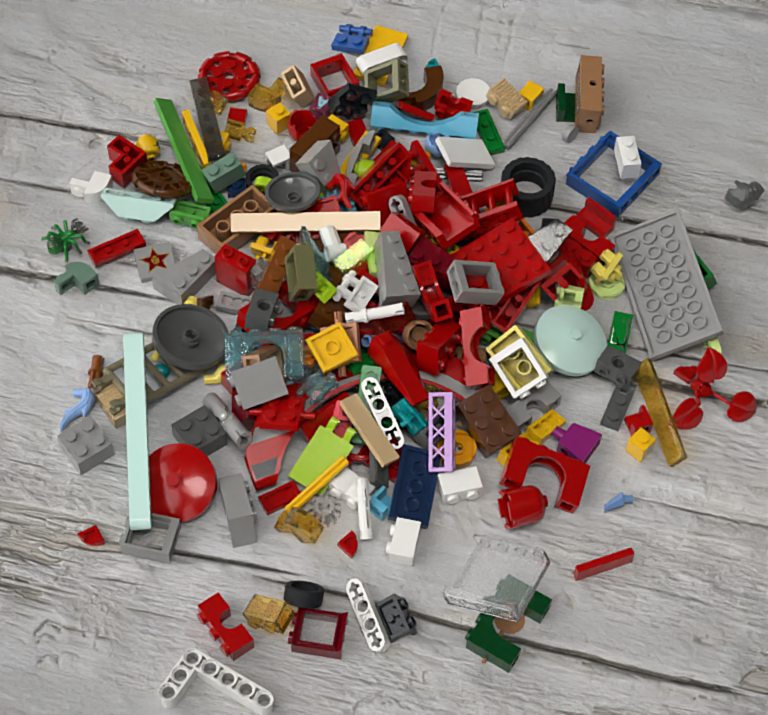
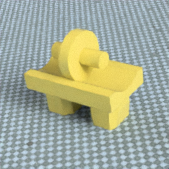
[590,249,623,284]

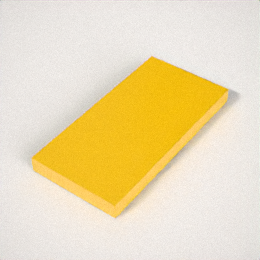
[354,25,408,87]

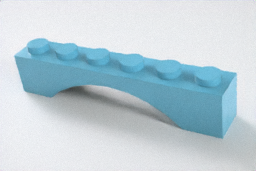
[370,101,479,139]

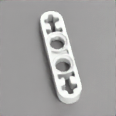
[361,377,404,450]
[346,579,390,653]

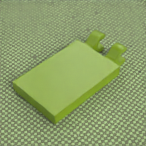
[288,416,357,497]

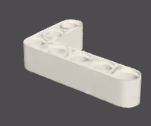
[159,648,274,715]

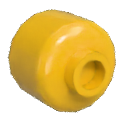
[135,134,161,162]

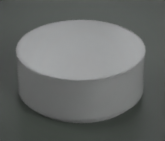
[562,124,579,143]

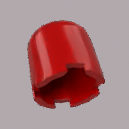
[498,485,548,530]

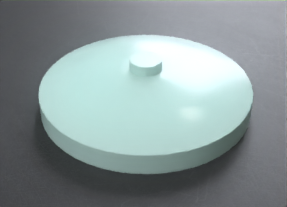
[533,305,607,376]

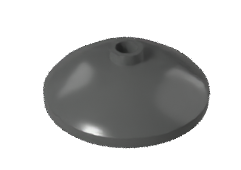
[265,172,321,213]

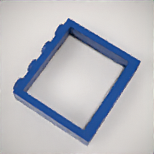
[566,131,662,218]

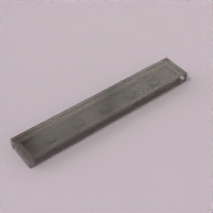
[189,77,226,162]

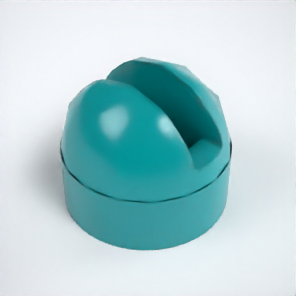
[155,364,170,378]

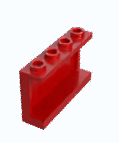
[409,181,481,250]

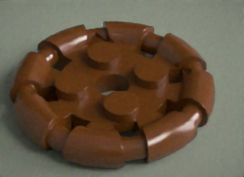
[131,161,192,199]

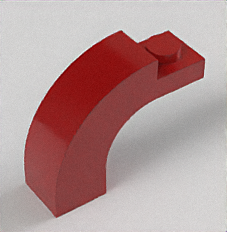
[412,260,454,323]

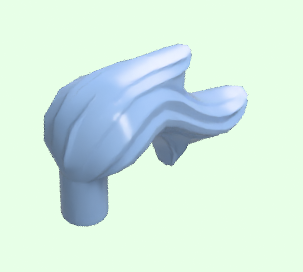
[60,388,96,432]

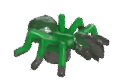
[41,218,90,262]

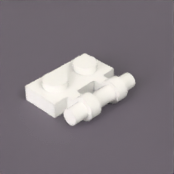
[332,270,379,312]

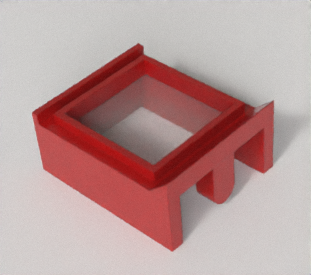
[541,248,583,300]

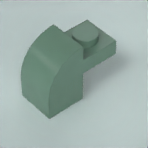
[54,262,100,295]

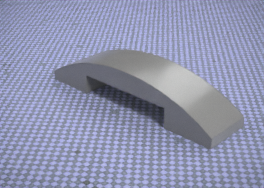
[347,130,376,199]

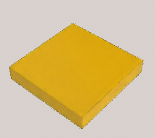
[305,322,359,374]

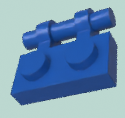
[331,24,373,54]

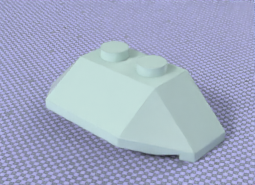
[101,188,177,223]

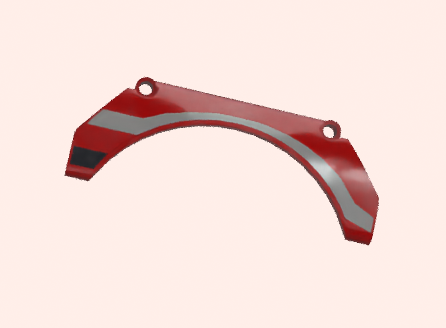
[244,346,481,491]

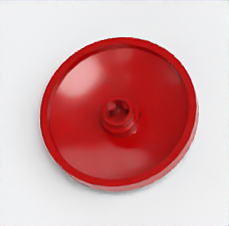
[149,443,217,524]

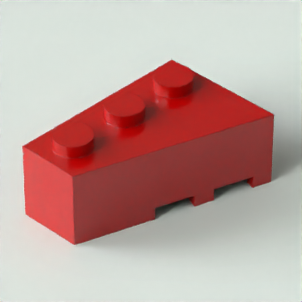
[417,319,462,376]

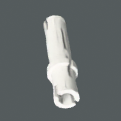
[345,302,405,324]
[355,477,373,539]

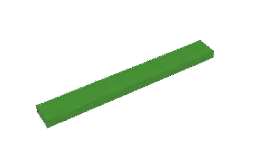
[154,98,214,204]

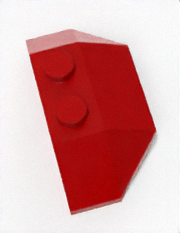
[349,142,412,207]
[489,277,545,333]

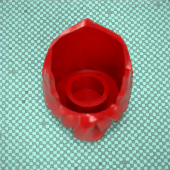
[288,110,317,141]

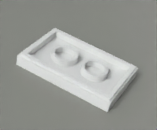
[435,137,495,169]

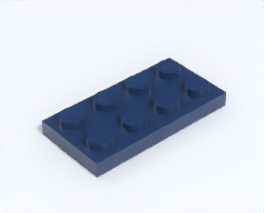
[388,444,441,529]

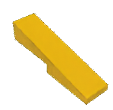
[496,409,566,466]

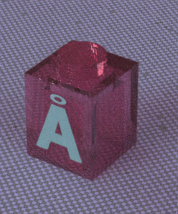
[309,92,331,121]

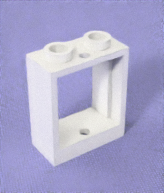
[489,338,550,400]

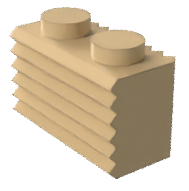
[281,65,315,108]
[486,78,528,121]
[95,383,126,429]

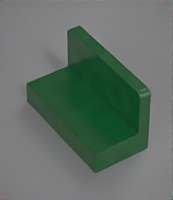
[556,83,575,122]

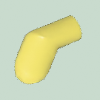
[204,364,228,385]

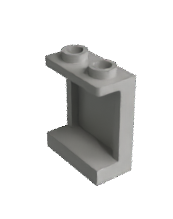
[228,356,289,410]

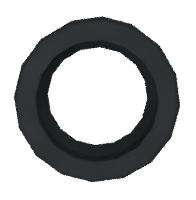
[245,164,279,195]
[283,580,325,609]

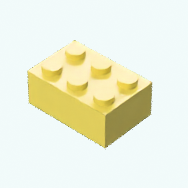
[486,325,554,390]

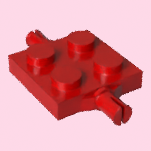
[249,396,317,432]

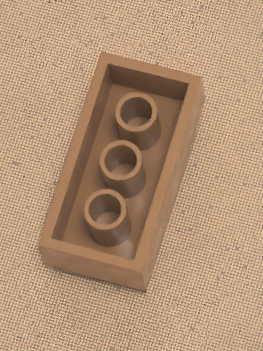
[197,185,277,254]

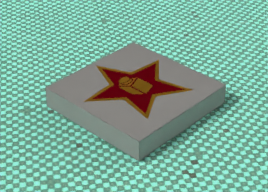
[133,242,176,283]

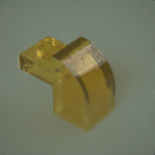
[248,77,286,112]
[274,507,324,544]

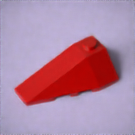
[367,331,429,406]

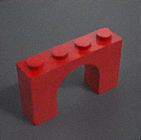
[237,280,319,346]
[499,436,590,514]

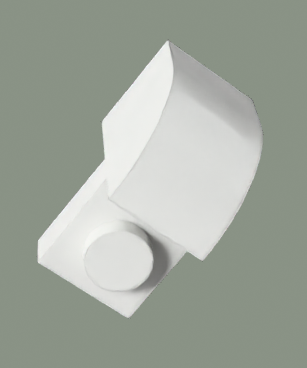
[70,171,113,205]

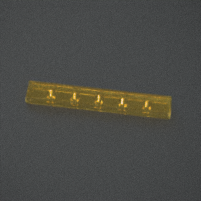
[636,358,688,467]

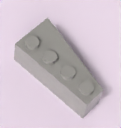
[374,231,421,307]

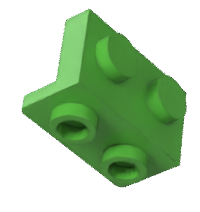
[169,200,212,229]

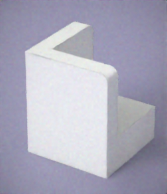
[265,145,290,171]

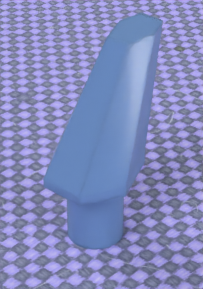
[604,492,633,512]

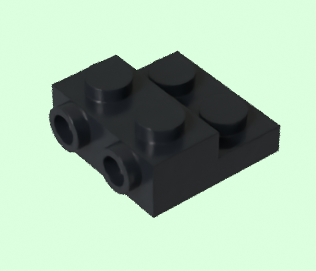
[328,83,377,120]

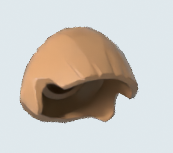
[402,320,433,351]

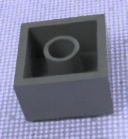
[171,405,227,456]

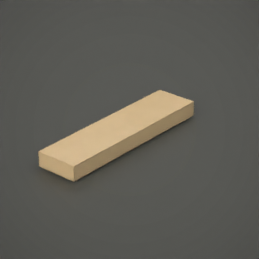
[339,393,400,468]

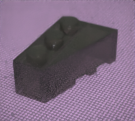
[528,219,572,265]

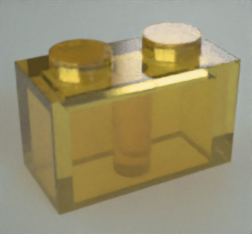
[242,594,295,634]

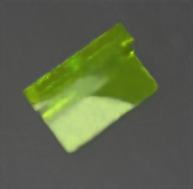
[333,238,375,274]

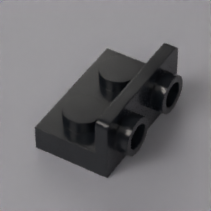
[375,593,417,643]

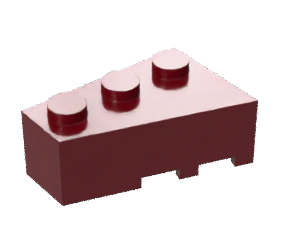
[408,236,466,291]

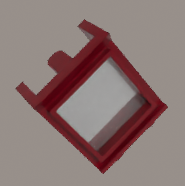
[288,607,348,660]

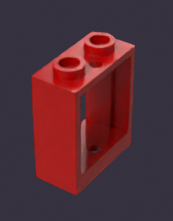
[310,53,360,104]

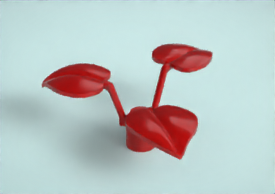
[670,347,757,429]

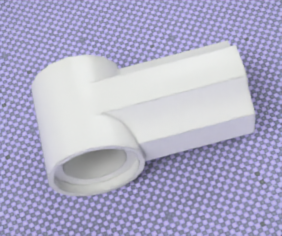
[319,225,348,262]

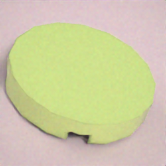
[588,273,625,300]

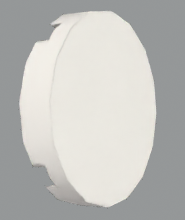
[456,78,490,109]

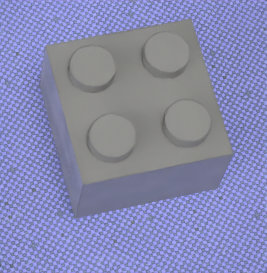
[57,416,115,475]

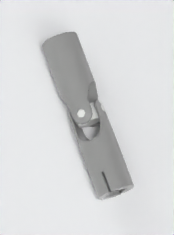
[203,393,253,448]

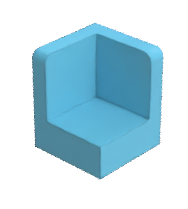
[370,485,392,522]

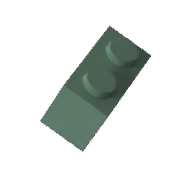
[202,152,246,194]

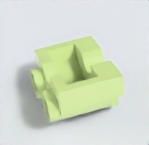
[554,284,584,308]

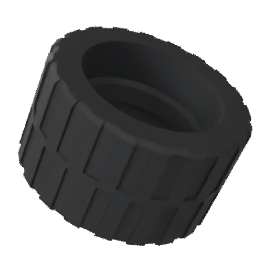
[501,157,556,218]

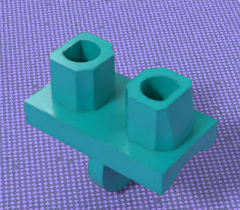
[390,397,428,436]

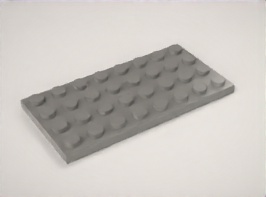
[609,208,724,361]

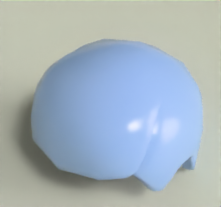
[425,132,450,157]

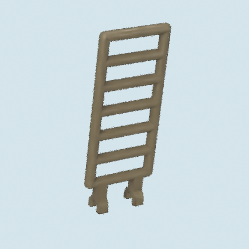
[91,342,235,416]

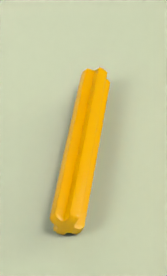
[285,456,349,515]

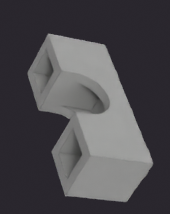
[505,380,562,432]

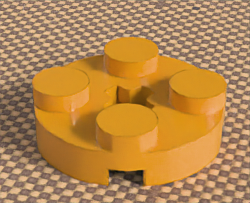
[437,430,477,468]

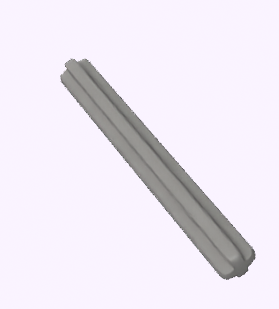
[503,88,557,149]

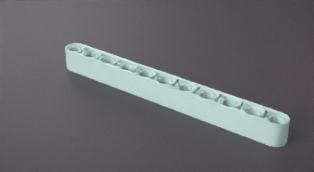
[123,332,152,531]

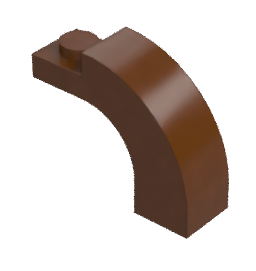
[396,65,444,111]

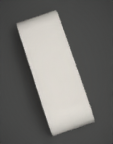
[356,43,408,76]

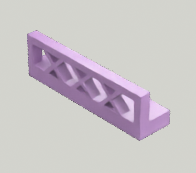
[428,392,456,472]

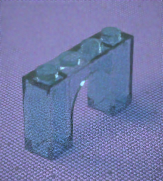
[225,327,306,384]

